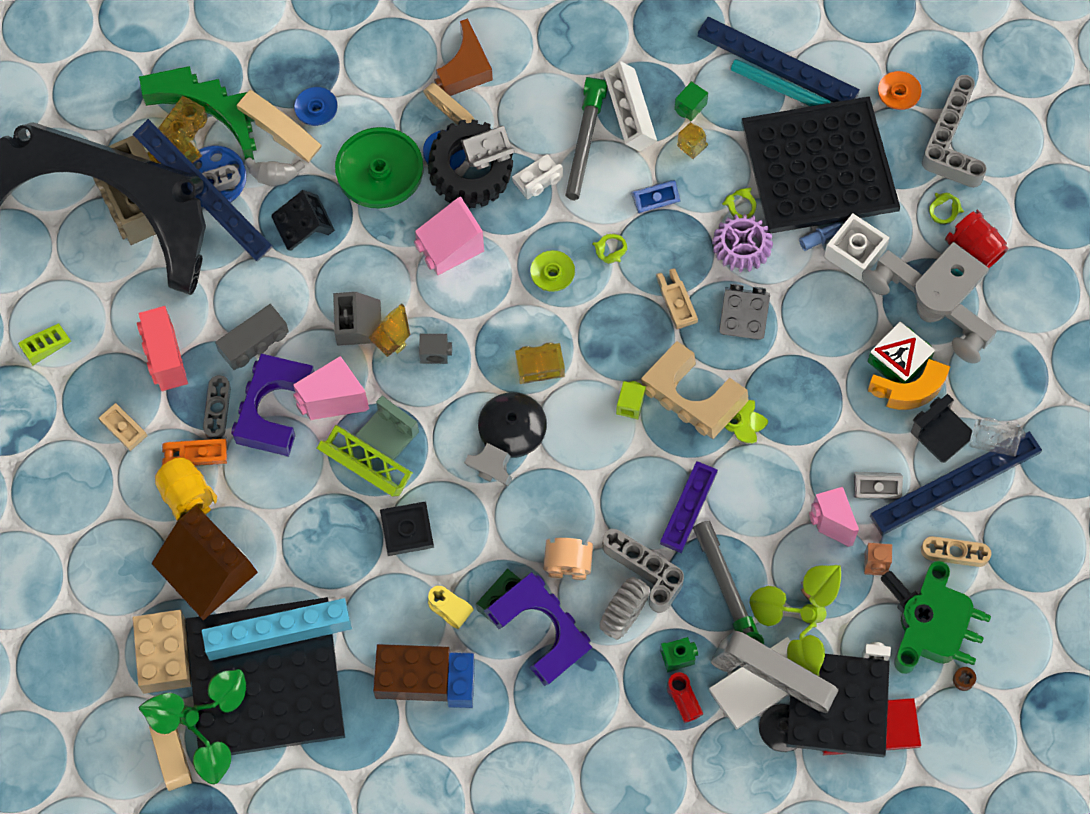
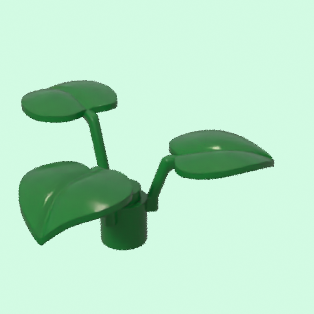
[139,669,246,785]

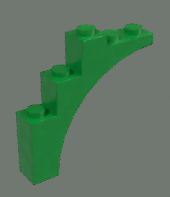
[139,66,257,160]

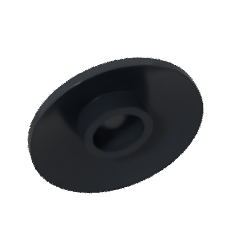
[759,704,797,752]

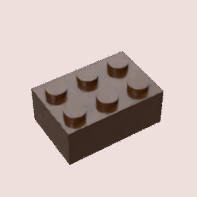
[373,644,450,702]

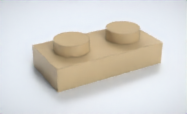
[99,403,147,451]

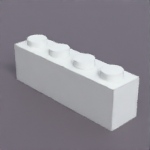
[603,61,657,151]

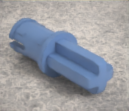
[799,222,842,251]

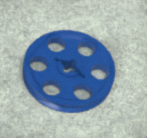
[187,146,247,207]

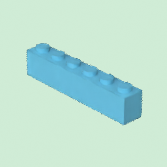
[202,598,352,661]

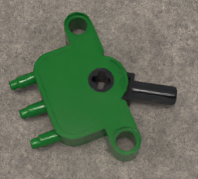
[880,561,991,674]

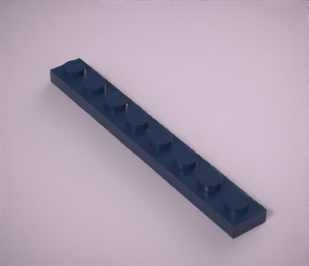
[697,17,860,102]
[133,119,273,262]
[870,431,1042,536]

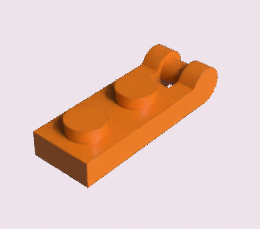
[162,439,227,466]

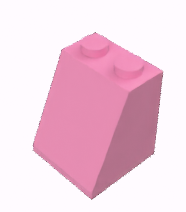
[414,197,484,275]
[293,356,369,420]

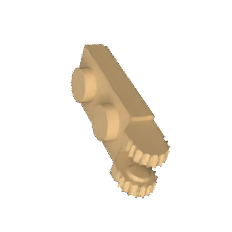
[656,269,698,330]

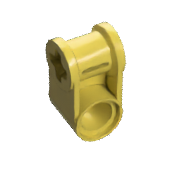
[428,586,474,629]

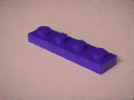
[660,461,718,554]

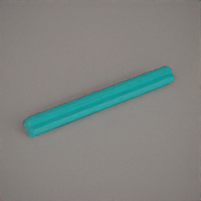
[731,59,830,106]

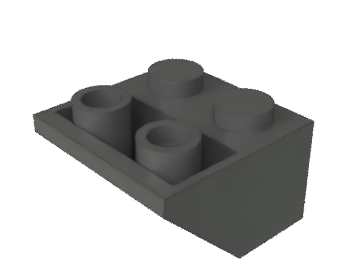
[333,292,382,346]

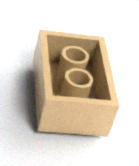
[133,610,192,694]

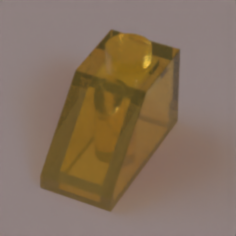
[369,303,410,357]

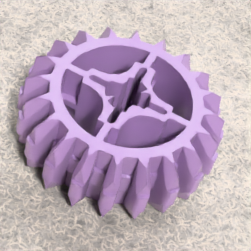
[712,214,773,273]

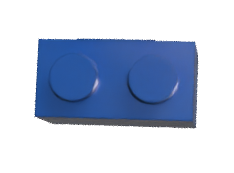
[447,653,475,708]

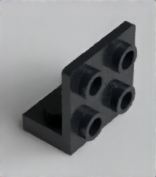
[271,190,335,251]

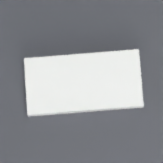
[709,637,791,730]

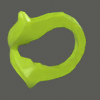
[722,188,757,219]
[929,193,964,224]
[592,234,628,264]

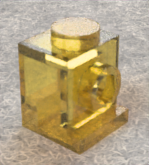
[677,122,708,159]

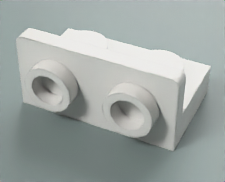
[512,154,563,200]

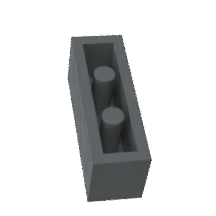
[215,303,289,370]

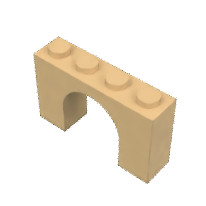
[641,341,749,439]

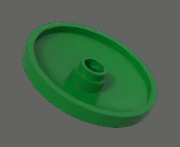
[335,127,424,209]

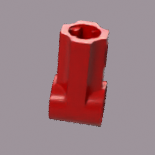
[667,672,703,723]

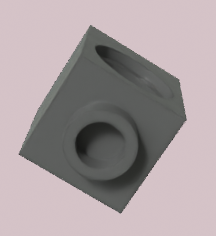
[419,334,452,364]

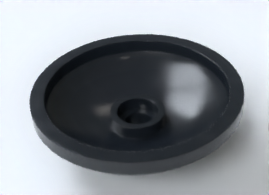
[478,392,547,458]

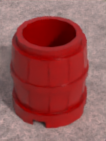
[945,209,1008,268]

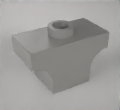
[464,443,512,486]

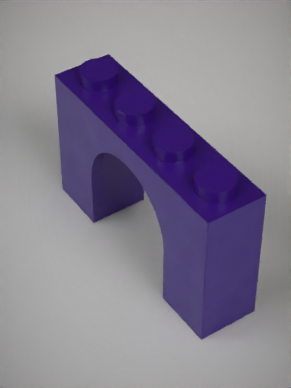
[231,353,315,457]
[484,572,593,686]

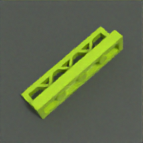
[316,425,413,497]

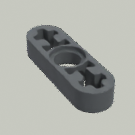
[203,375,231,440]

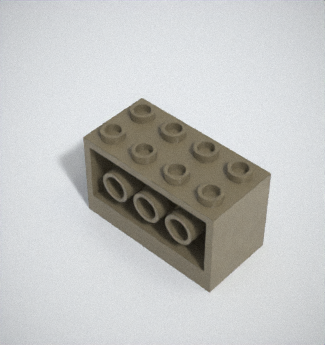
[93,136,156,245]

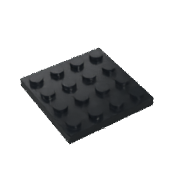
[786,654,890,758]

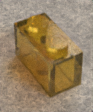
[515,342,565,384]

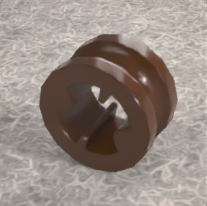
[953,667,977,691]

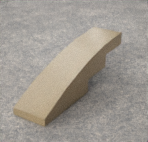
[237,90,322,163]

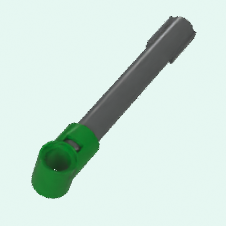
[565,77,608,201]
[693,521,764,645]

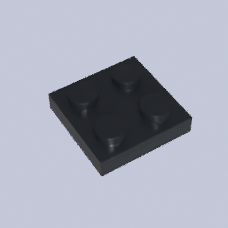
[380,501,434,556]

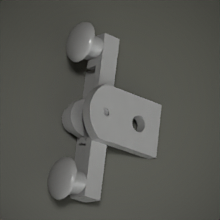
[862,242,997,363]

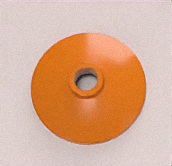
[878,71,922,110]

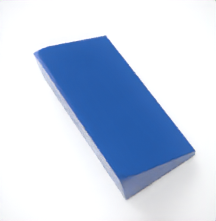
[631,180,681,213]

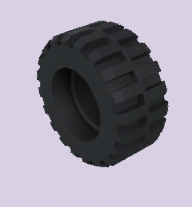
[428,119,513,208]

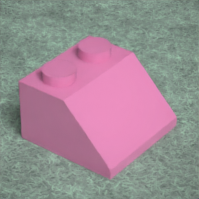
[809,487,859,547]

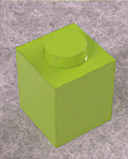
[616,381,646,420]

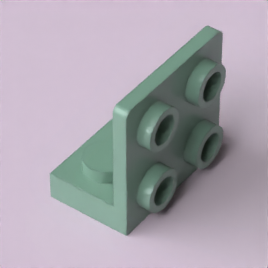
[355,395,419,465]

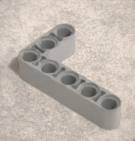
[922,75,987,188]
[711,631,838,713]

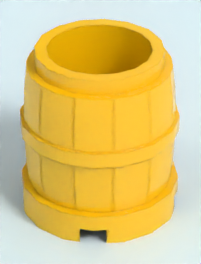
[155,458,217,521]

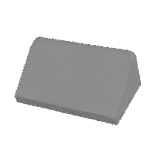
[854,472,903,499]

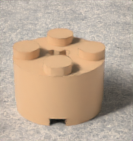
[543,538,593,580]

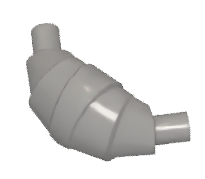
[244,157,305,187]

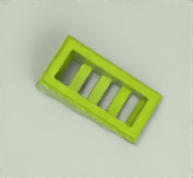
[18,323,71,366]

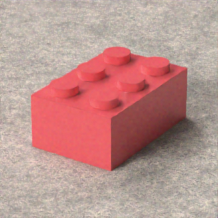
[137,306,188,391]

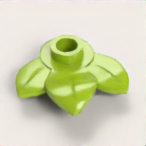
[725,400,769,444]

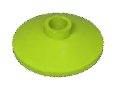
[530,250,575,292]

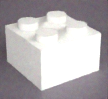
[824,213,890,281]

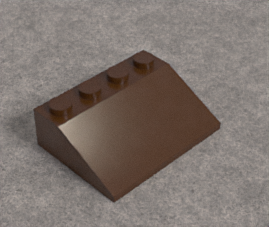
[151,505,258,620]

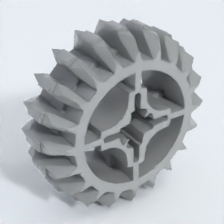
[600,577,650,640]

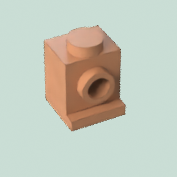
[864,543,892,576]

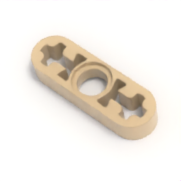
[423,83,475,125]
[921,536,991,567]

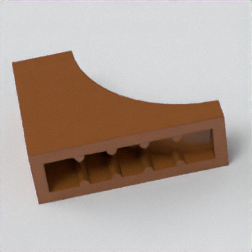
[434,18,493,96]

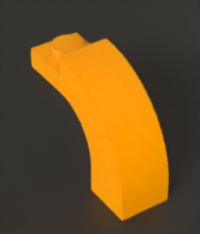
[868,359,951,410]

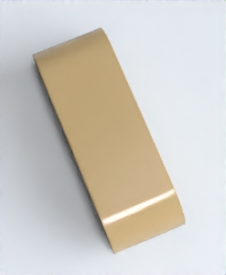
[149,726,193,791]

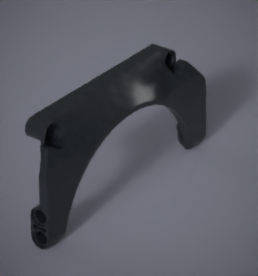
[0,122,206,295]

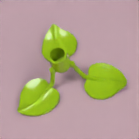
[749,565,841,676]

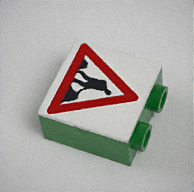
[867,322,935,384]

